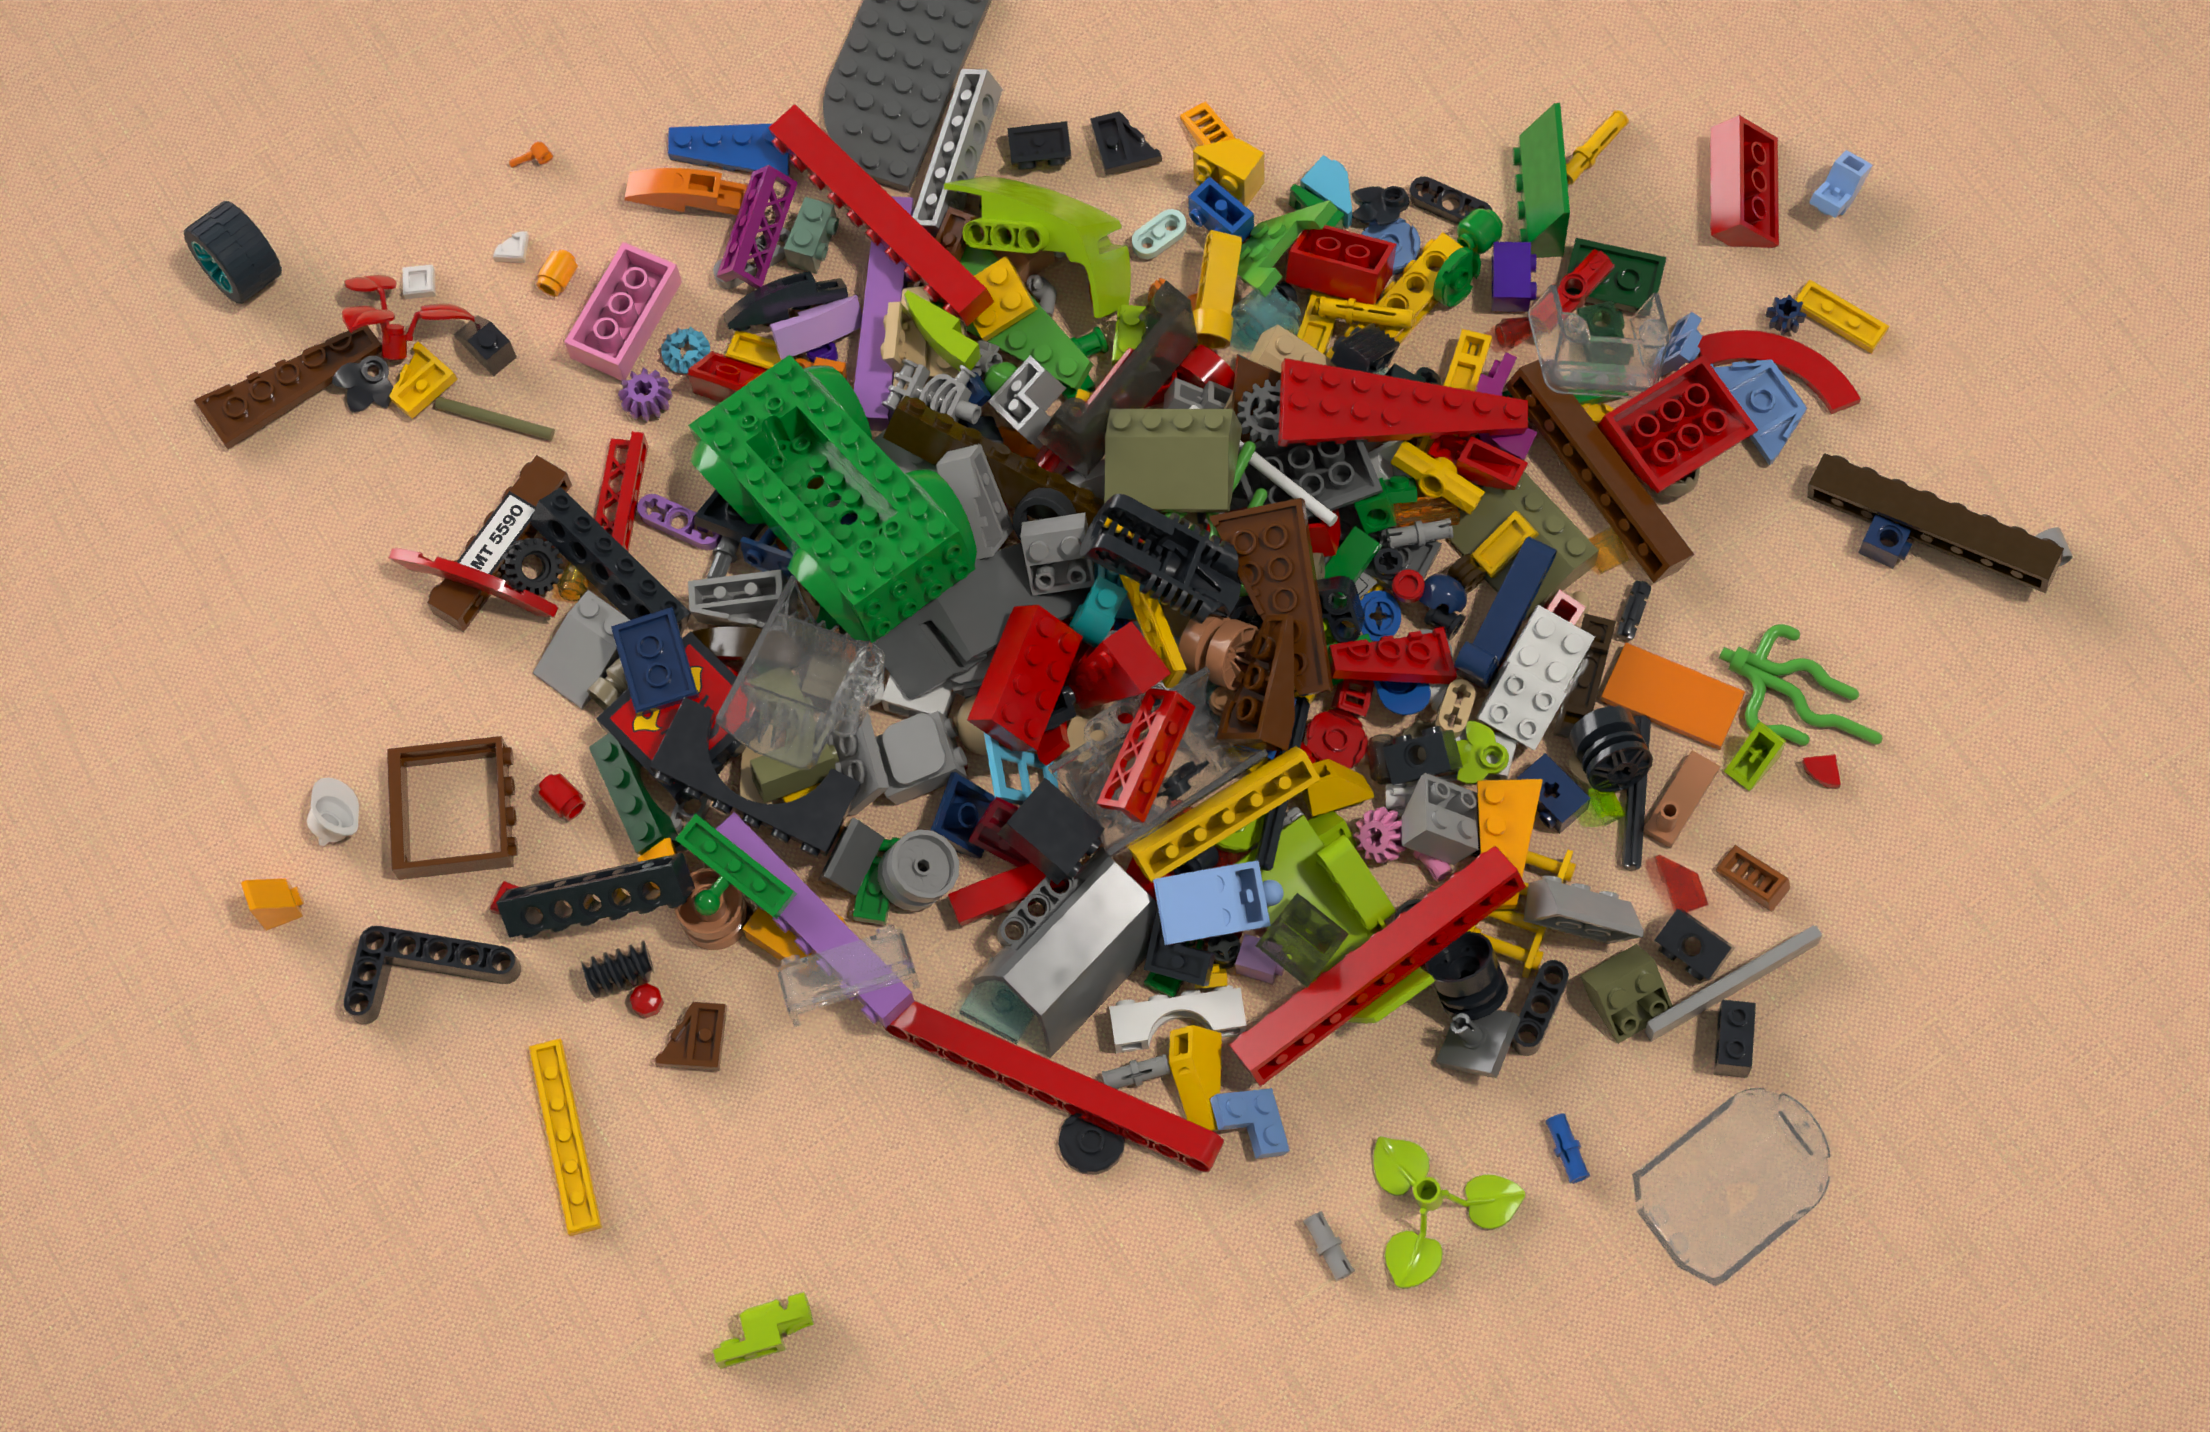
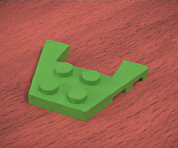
[1237,201,1338,297]

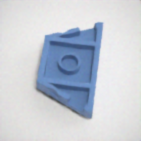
[1710,359,1807,465]

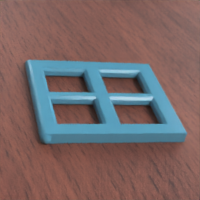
[984,733,1059,805]

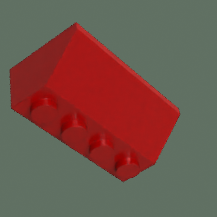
[1710,115,1779,248]

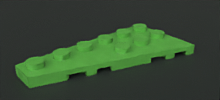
[932,245,1094,391]

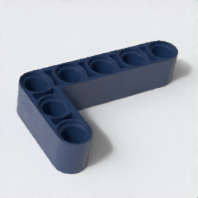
[1454,536,1557,690]

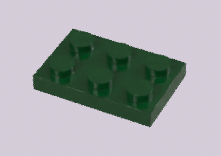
[1566,238,1667,317]

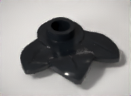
[1352,186,1410,226]
[332,356,393,413]
[1156,761,1209,802]

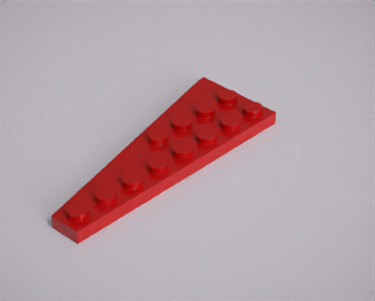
[1278,358,1528,447]

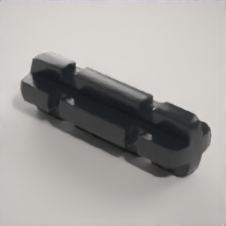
[1616,580,1651,641]

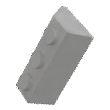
[1523,876,1644,944]

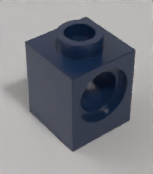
[1858,515,1912,569]

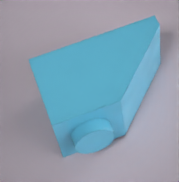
[1300,155,1352,228]

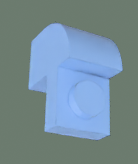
[1809,150,1873,218]

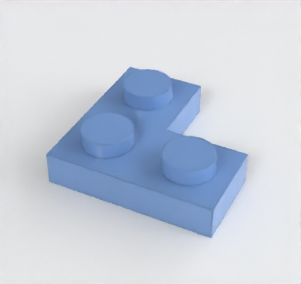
[1652,312,1703,376]
[1210,1088,1290,1159]

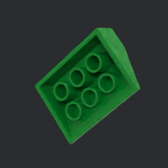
[1513,103,1570,258]

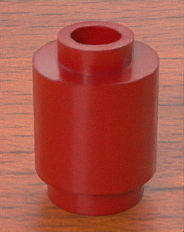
[538,773,586,821]

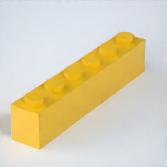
[1128,746,1321,883]

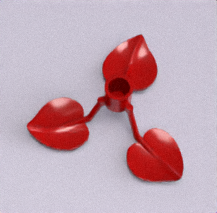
[342,275,475,360]

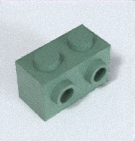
[784,197,839,274]

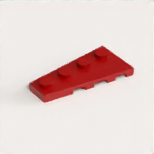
[1327,627,1457,684]

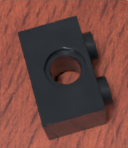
[1383,726,1463,786]
[1654,908,1736,981]

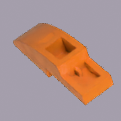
[624,168,748,216]

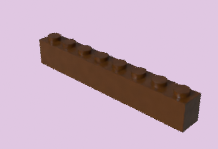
[1505,357,1695,583]

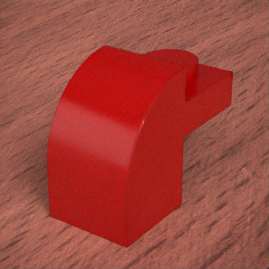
[1171,344,1235,390]

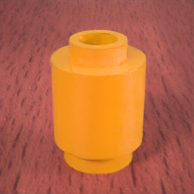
[536,249,578,297]

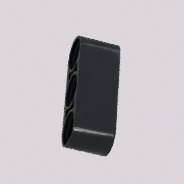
[1511,960,1569,1056]

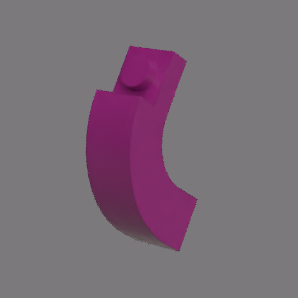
[1475,352,1537,460]

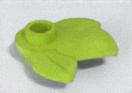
[1456,721,1509,784]

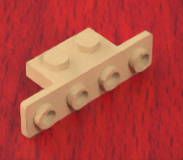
[881,286,932,403]

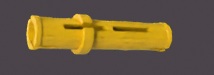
[1566,110,1629,185]
[1318,296,1414,330]

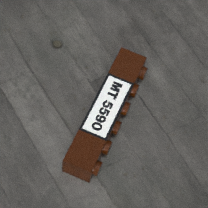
[427,455,572,632]

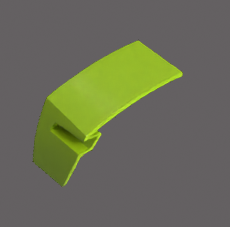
[944,176,1131,318]
[1235,815,1435,1024]

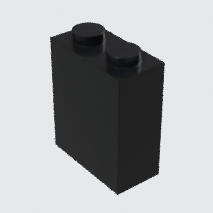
[997,778,1105,885]

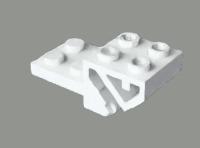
[1476,605,1595,750]

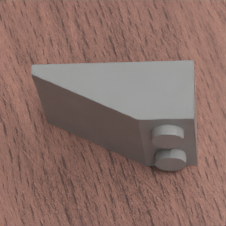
[533,590,630,709]

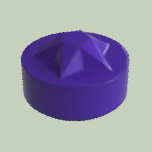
[806,342,838,363]

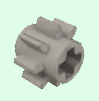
[971,339,1002,380]

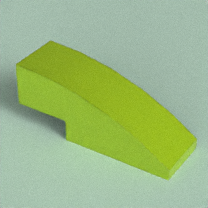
[904,290,981,371]

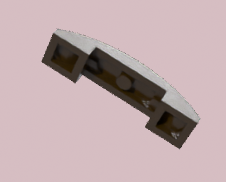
[1553,614,1616,739]
[692,627,803,668]

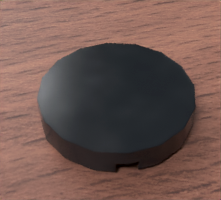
[1058,1113,1125,1175]

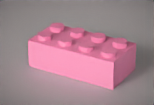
[564,242,682,380]

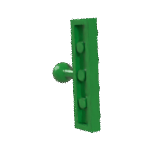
[675,813,797,920]

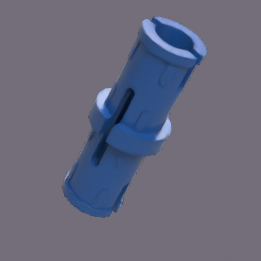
[1545,1113,1590,1184]

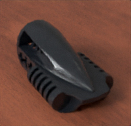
[1080,494,1241,624]

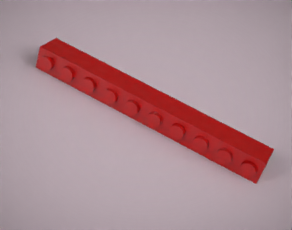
[768,104,994,326]
[1230,845,1526,1087]

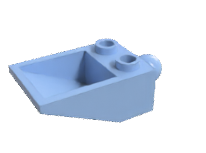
[1153,861,1284,945]

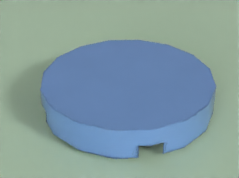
[1362,217,1421,275]

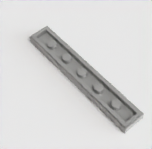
[1645,925,1822,1042]

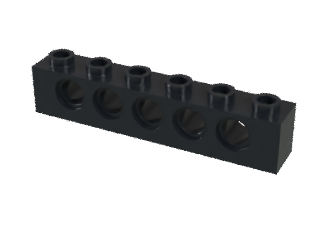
[530,487,691,636]
[496,853,695,938]

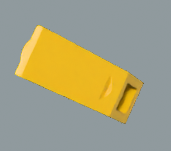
[1169,1025,1222,1132]

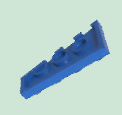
[668,123,790,177]

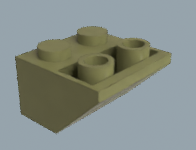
[1580,944,1673,1044]

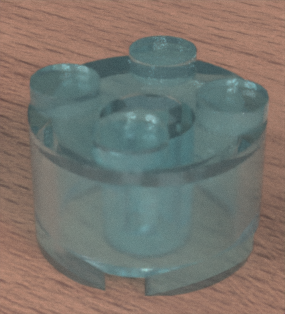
[1231,286,1301,351]

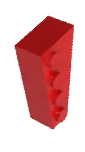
[1064,621,1171,710]

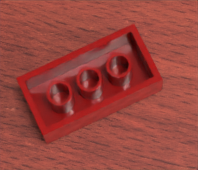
[967,605,1083,751]

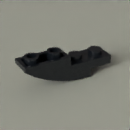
[723,271,848,331]

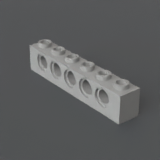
[913,69,1003,238]

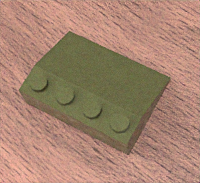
[1104,409,1242,513]
[1448,472,1599,621]

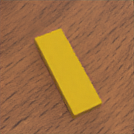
[1795,279,1889,354]

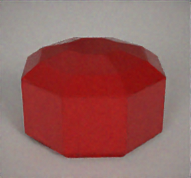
[630,983,664,1018]

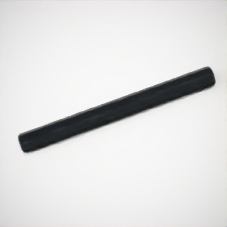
[1255,696,1310,871]

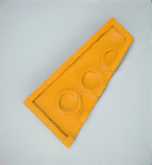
[1477,779,1543,909]

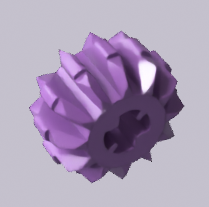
[619,367,672,422]

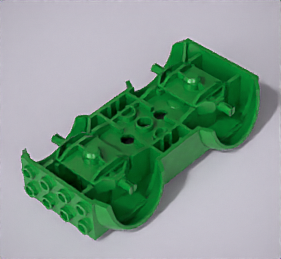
[688,355,977,643]

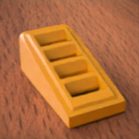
[1180,101,1236,146]

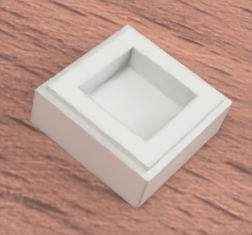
[402,264,436,299]

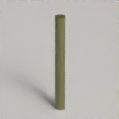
[435,396,555,441]

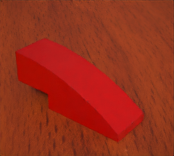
[1427,435,1528,490]

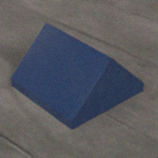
[930,772,995,859]

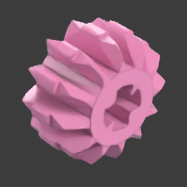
[1353,807,1407,863]

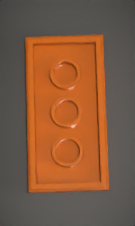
[1600,642,1746,750]

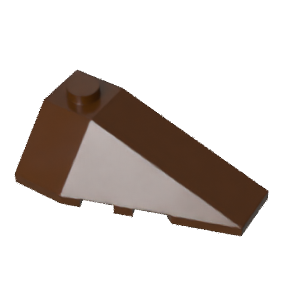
[1216,614,1295,751]

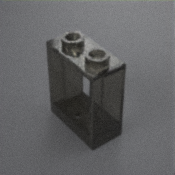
[1255,892,1349,988]

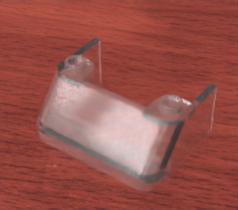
[1527,285,1670,398]
[776,925,920,1027]

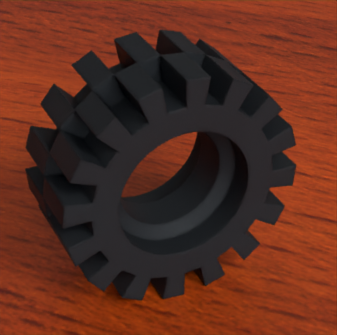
[501,538,563,595]

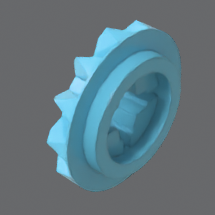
[661,326,711,374]

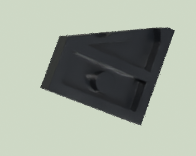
[1090,111,1162,175]

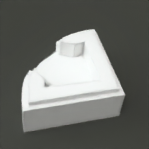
[493,231,529,263]

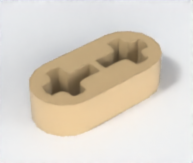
[1435,679,1476,739]

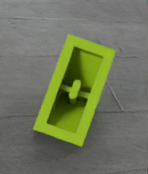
[1724,721,1786,791]

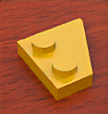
[389,341,458,419]

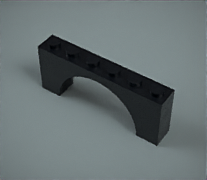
[649,697,861,857]

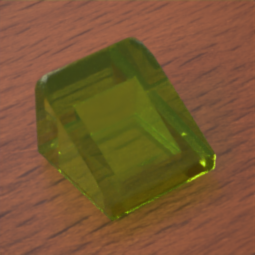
[1587,788,1625,826]

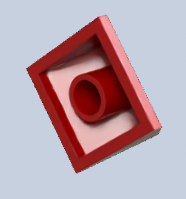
[688,351,768,402]

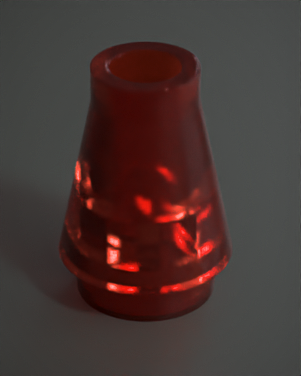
[1495,317,1543,349]

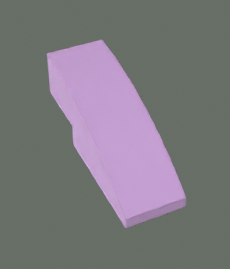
[770,295,862,360]

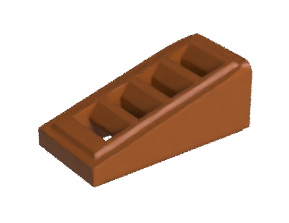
[1716,845,1791,912]

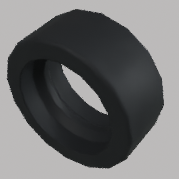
[1012,488,1076,541]

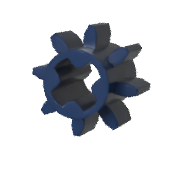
[1766,295,1806,335]

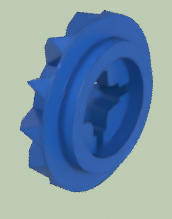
[1360,591,1401,642]

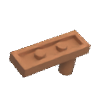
[1643,750,1720,849]

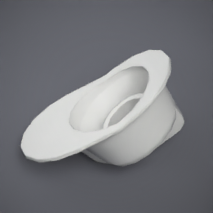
[307,777,359,846]

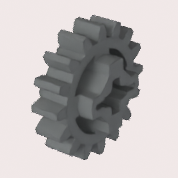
[1237,380,1290,448]

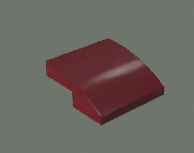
[969,796,1031,867]

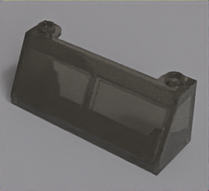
[1037,280,1198,479]

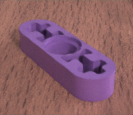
[637,494,722,550]

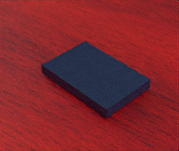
[611,607,699,717]

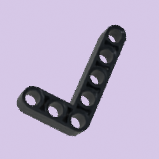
[344,926,521,1025]

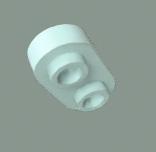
[1132,209,1186,259]

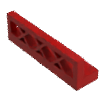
[595,431,649,552]
[1096,688,1195,823]

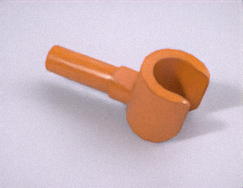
[509,142,553,168]

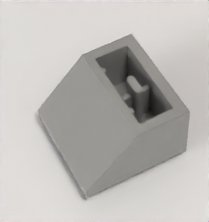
[1020,513,1095,596]
[1402,773,1478,865]

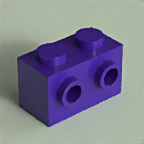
[1492,242,1537,312]

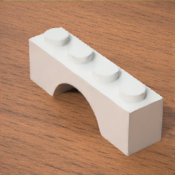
[1109,985,1247,1054]

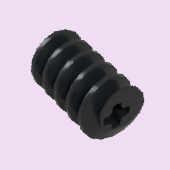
[581,941,654,998]

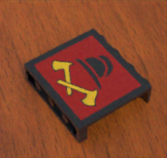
[596,631,773,805]

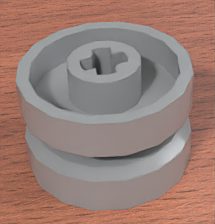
[877,829,959,911]

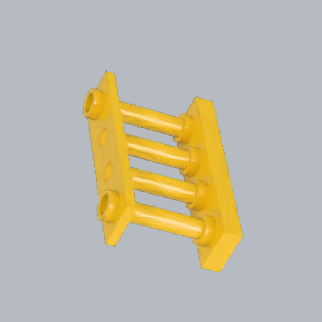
[1468,849,1577,978]

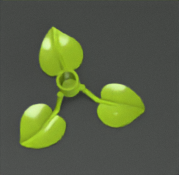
[1374,1136,1526,1288]

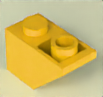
[1302,759,1374,816]

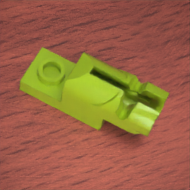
[713,1292,814,1369]

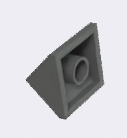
[818,818,885,895]

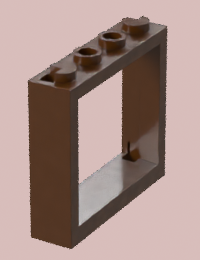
[387,736,518,880]

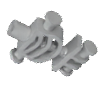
[882,359,981,424]

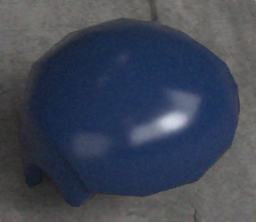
[1419,574,1467,614]

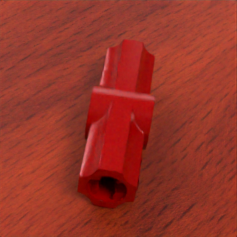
[1532,249,1614,334]

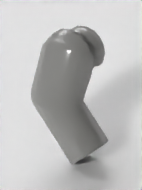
[1027,274,1057,318]

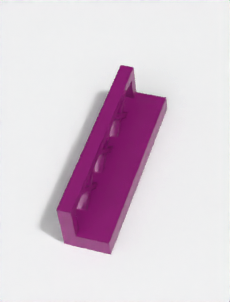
[716,165,798,289]

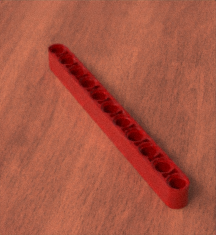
[883,1000,1224,1173]

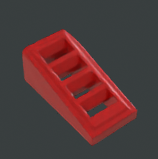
[1331,679,1374,718]

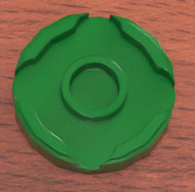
[1433,247,1481,307]

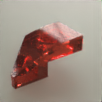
[1654,855,1709,912]

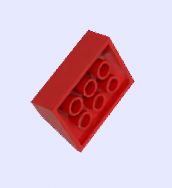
[1597,355,1758,493]

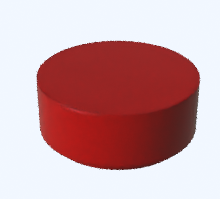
[1392,569,1425,603]

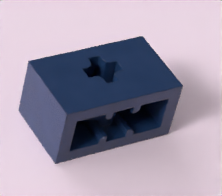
[1516,753,1591,833]

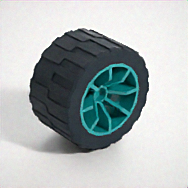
[184,201,282,304]

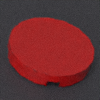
[1303,709,1369,769]

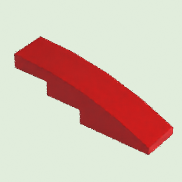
[948,863,1066,926]

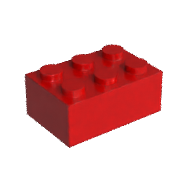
[1286,225,1397,305]

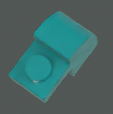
[1069,576,1128,648]

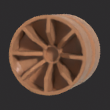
[1178,614,1259,690]
[674,868,749,950]

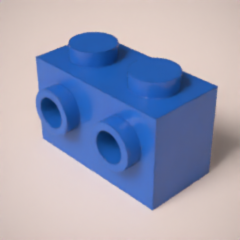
[1188,177,1254,242]

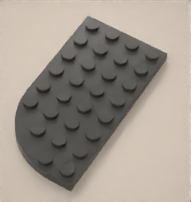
[823,0,992,193]

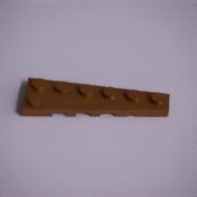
[194,325,382,449]

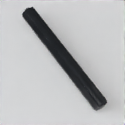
[1622,715,1651,870]

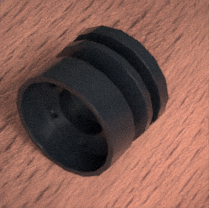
[1569,706,1653,792]
[1425,931,1509,1020]

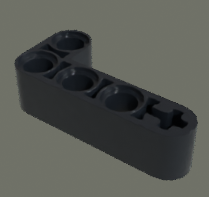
[1231,576,1365,643]

